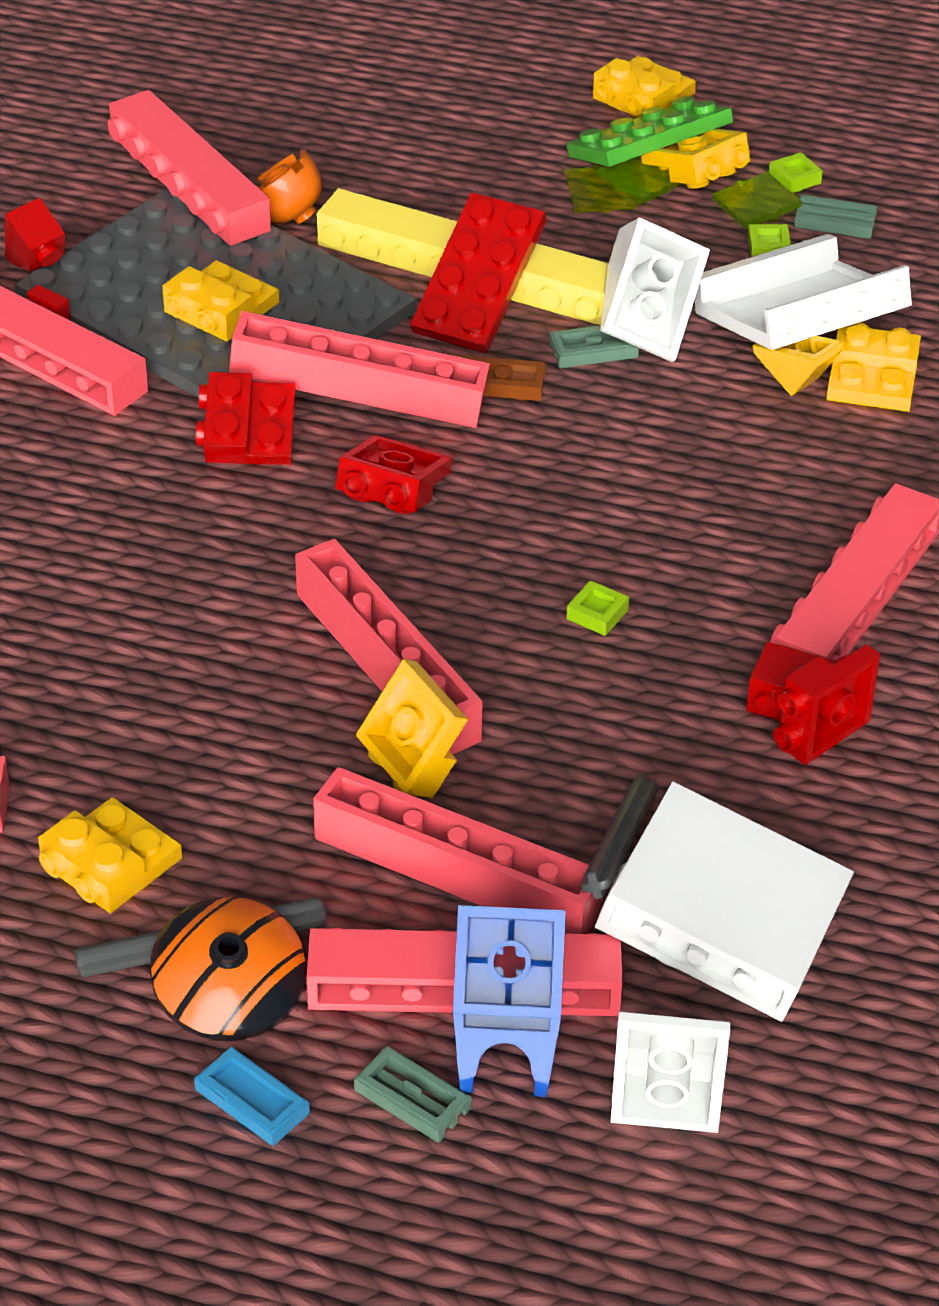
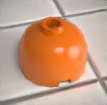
[258,149,322,224]

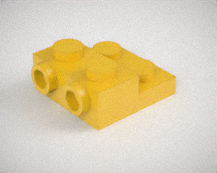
[593,55,696,118]
[641,129,750,189]
[162,260,279,342]
[826,322,921,412]
[356,659,468,798]
[38,797,182,914]

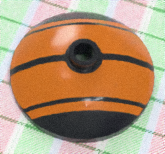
[150,897,306,1041]

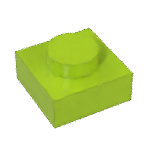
[768,152,823,194]
[747,224,791,258]
[566,580,629,636]

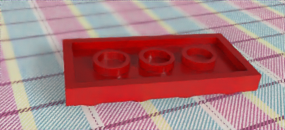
[410,192,547,354]

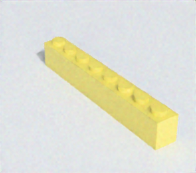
[317,188,608,325]

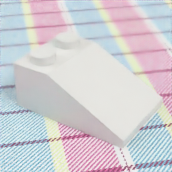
[601,217,710,362]
[611,1012,731,1133]

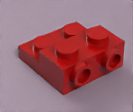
[196,372,296,465]
[335,435,453,514]
[773,644,880,765]

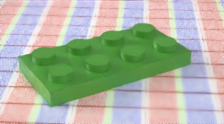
[566,97,733,167]

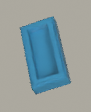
[194,1046,310,1146]

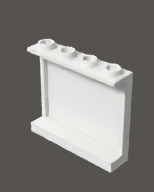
[694,234,912,350]
[595,782,854,1022]

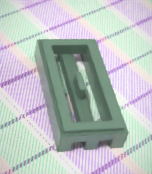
[794,194,878,239]
[549,325,639,368]
[354,1045,472,1143]

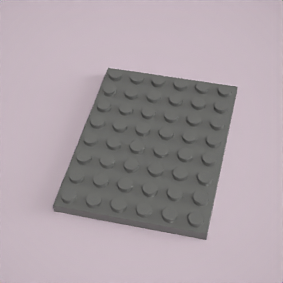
[15,188,416,398]

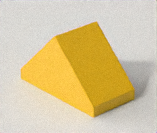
[752,336,844,397]

